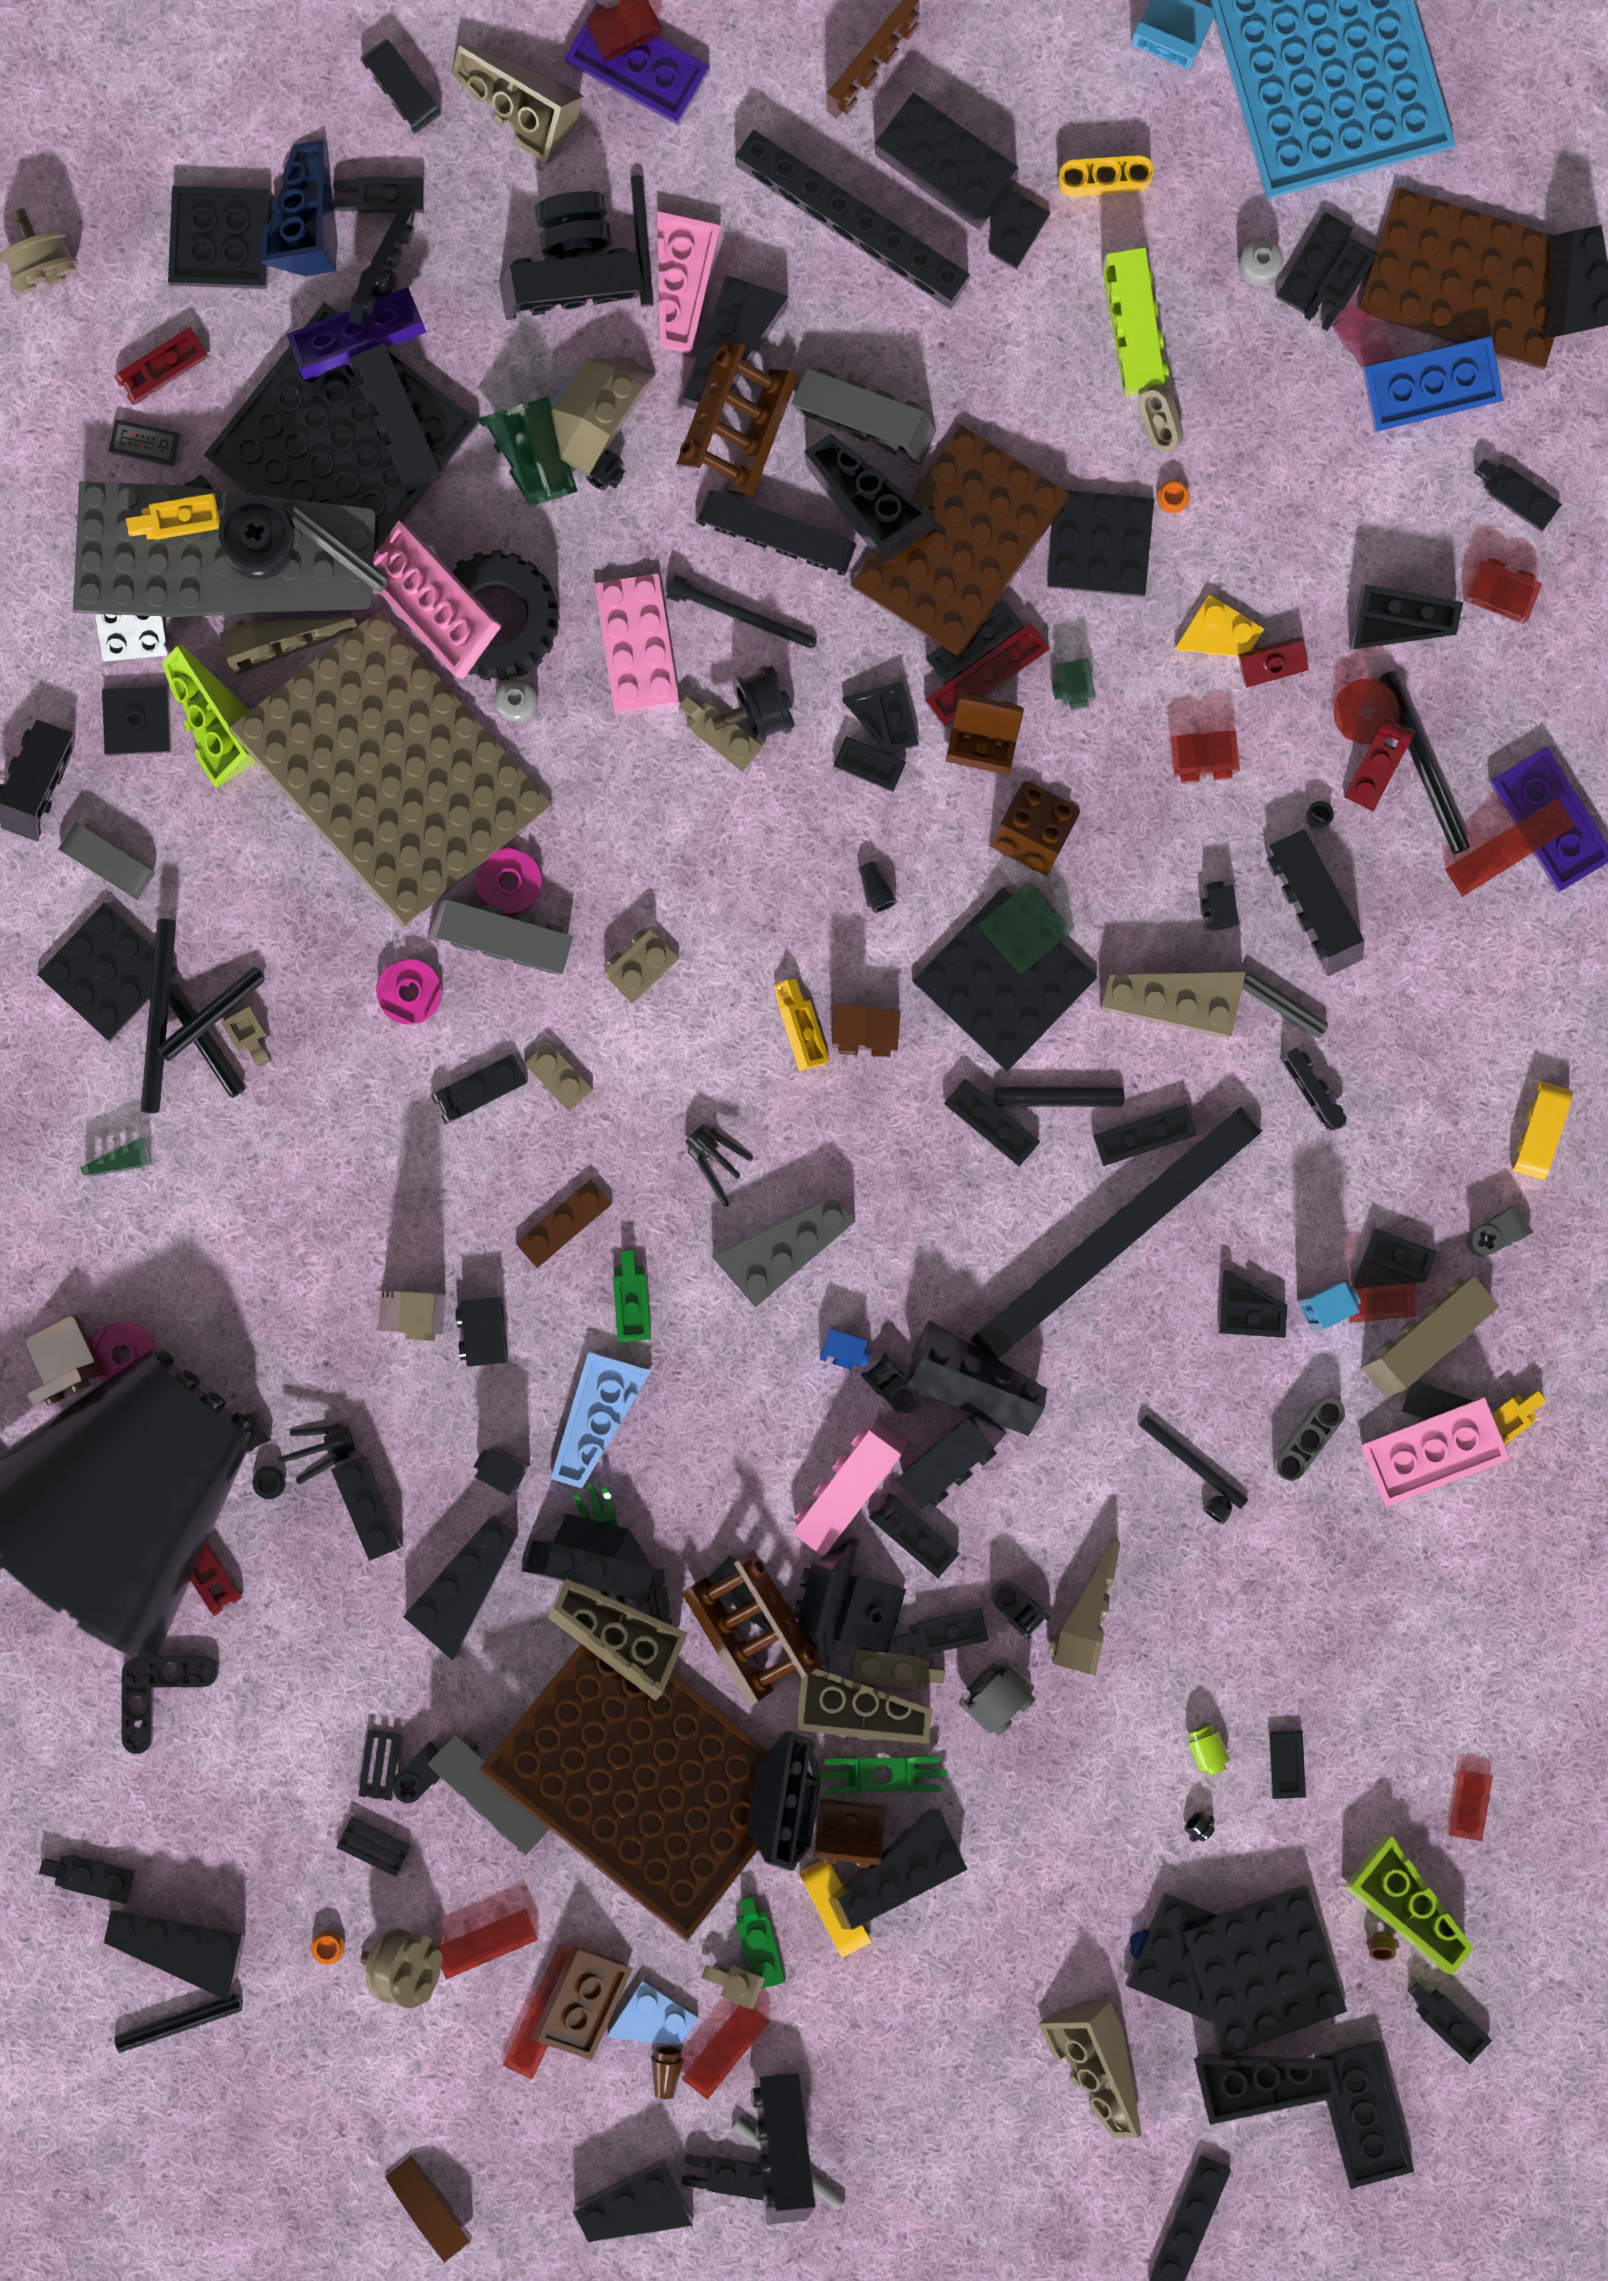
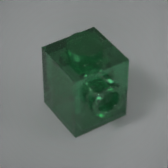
[1051,658,1096,711]

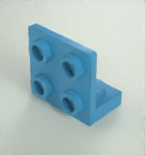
[1131,0,1215,71]

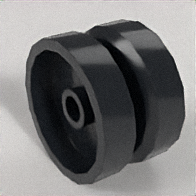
[535,191,612,258]
[218,497,294,580]

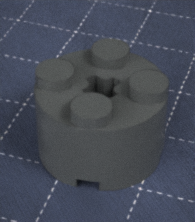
[959,1657,1036,1736]

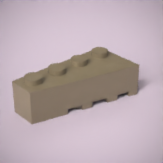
[1361,1276,1500,1398]
[378,1291,446,1341]

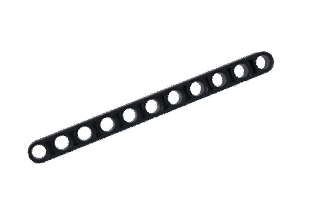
[970,1106,1263,1360]

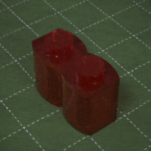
[586,0,662,62]
[1463,558,1542,624]
[1169,731,1240,784]

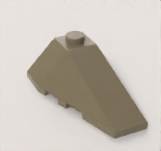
[452,43,584,164]
[219,618,358,674]
[1048,1540,1120,1675]

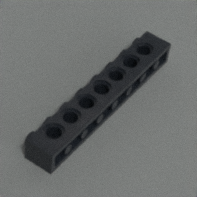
[735,129,970,310]

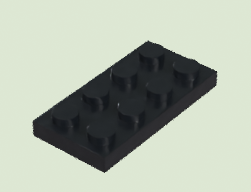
[1314,2040,1415,2189]

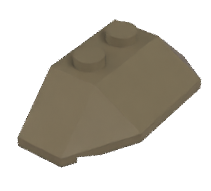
[551,358,655,476]

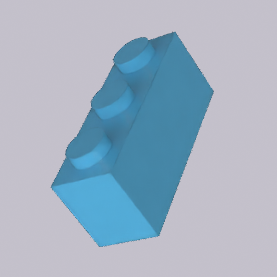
[1297,1282,1361,1330]

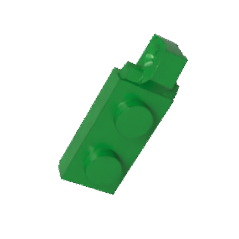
[613,1249,651,1342]
[736,1895,785,1989]

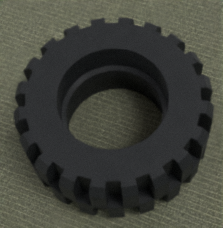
[452,550,559,681]

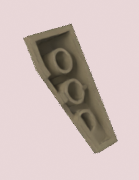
[1039,2001,1142,2138]

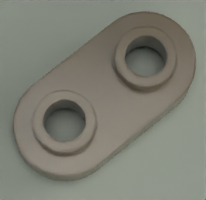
[1139,386,1184,452]

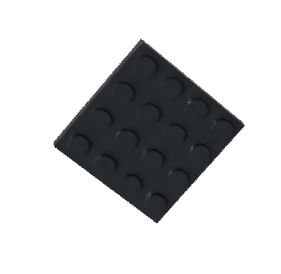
[912,887,1098,1072]
[1181,1885,1347,2057]

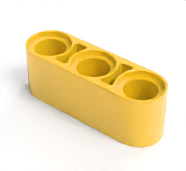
[1058,155,1154,197]
[1512,1080,1573,1181]
[799,1860,872,1958]

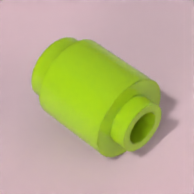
[1188,1724,1230,1776]

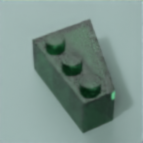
[477,396,578,507]

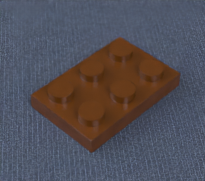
[532,1945,633,2060]

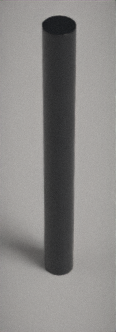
[630,175,654,307]
[1138,1415,1248,1509]

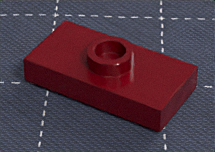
[1238,637,1309,688]

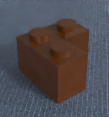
[832,1004,900,1058]

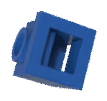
[820,1329,872,1370]

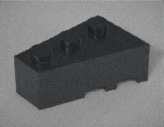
[1542,225,1608,339]
[1349,584,1463,650]
[0,719,75,842]
[896,1413,1007,1509]
[573,2159,694,2242]

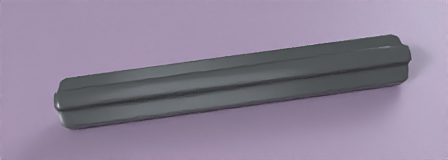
[281,500,390,592]

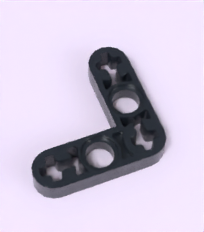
[122,1656,219,1754]

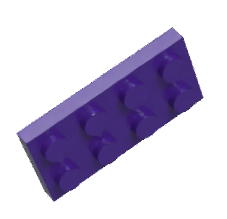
[565,3,710,125]
[286,287,426,380]
[1489,747,1608,893]

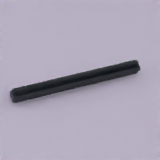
[1379,671,1470,854]
[141,918,176,1114]

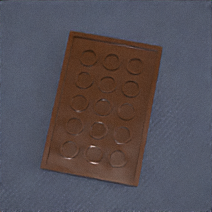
[1358,187,1555,370]
[851,425,1070,657]

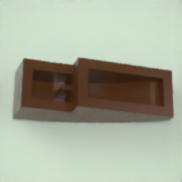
[385,2156,472,2263]

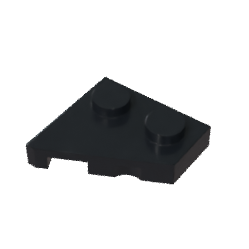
[989,189,1051,270]
[1218,1270,1287,1338]

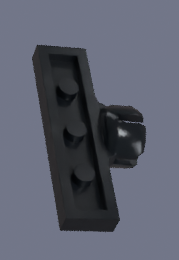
[349,207,415,326]

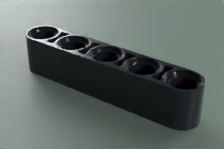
[695,490,857,576]

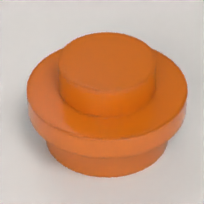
[1157,481,1190,514]
[311,1931,345,1965]

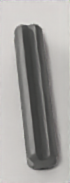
[1242,972,1328,1038]

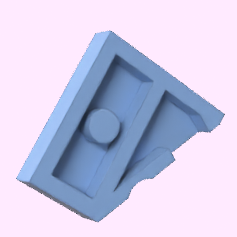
[608,1980,698,2046]

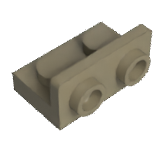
[604,928,679,1004]

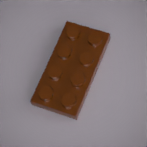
[827,0,920,119]

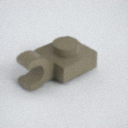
[221,1006,271,1067]
[702,1964,765,2009]

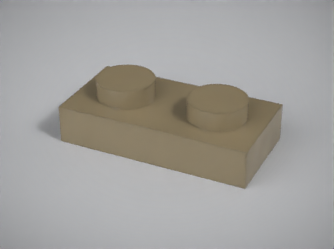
[524,1042,593,1112]

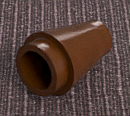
[651,2046,684,2099]

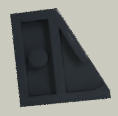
[842,681,920,754]
[1352,1228,1437,1289]

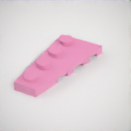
[657,211,721,354]

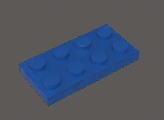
[1362,336,1504,431]

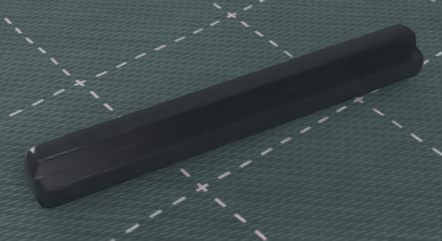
[158,967,265,1061]
[169,983,245,1098]
[994,1087,1125,1107]
[114,1994,242,2053]

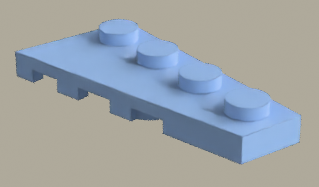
[550,1352,651,1488]

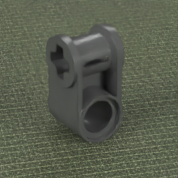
[1467,1204,1533,1257]

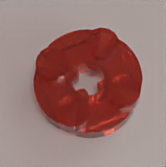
[1334,679,1401,745]

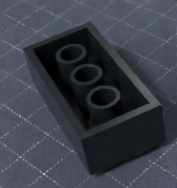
[874,92,1018,230]

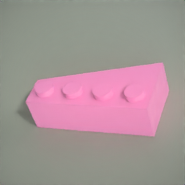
[792,1417,909,1556]

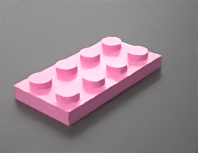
[594,573,679,713]
[1361,1396,1510,1507]

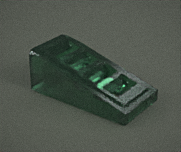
[81,1138,152,1177]

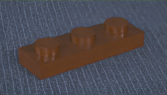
[516,1179,612,1269]

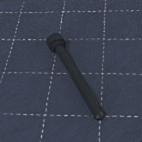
[666,574,817,649]

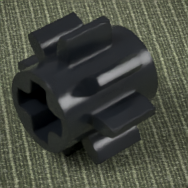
[585,449,626,490]

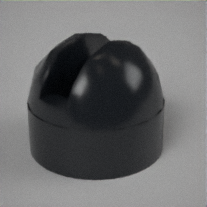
[1306,801,1334,829]
[1203,1496,1232,1525]

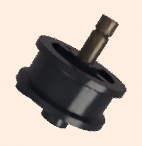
[711,665,795,745]

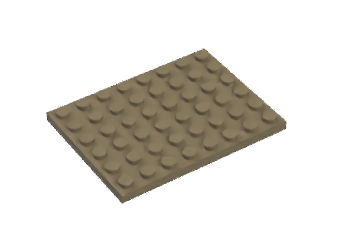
[229,610,552,928]

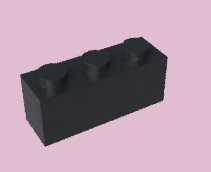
[331,1455,403,1561]

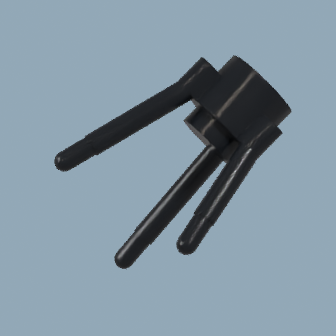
[685,1124,753,1207]
[278,1423,356,1484]

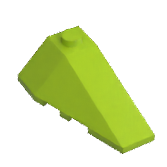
[162,644,256,788]

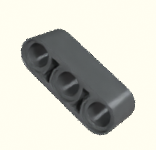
[58,822,155,900]
[1273,1398,1345,1481]

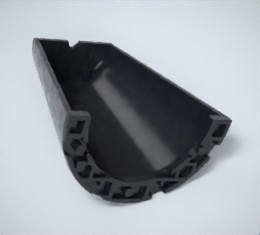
[0,1348,255,1659]

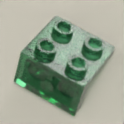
[979,881,1074,974]

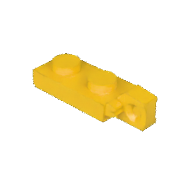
[126,493,220,540]
[774,978,830,1071]
[1492,1390,1547,1445]

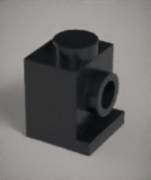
[1200,881,1239,932]

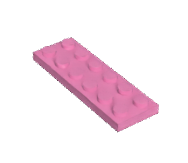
[374,521,501,679]

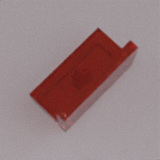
[1348,1283,1416,1323]

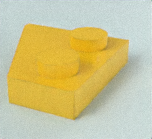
[1175,594,1264,657]

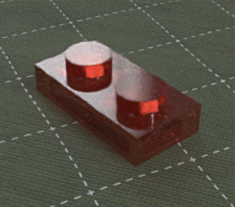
[1448,1769,1493,1841]

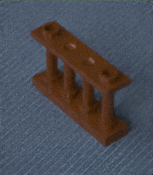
[676,342,798,497]
[681,1550,822,1707]

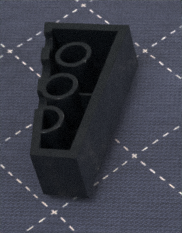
[499,248,644,320]
[683,275,788,409]
[804,434,936,565]
[1266,829,1365,976]
[907,1320,1047,1436]
[104,1910,245,2002]
[751,2073,816,2225]

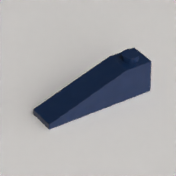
[261,139,337,277]

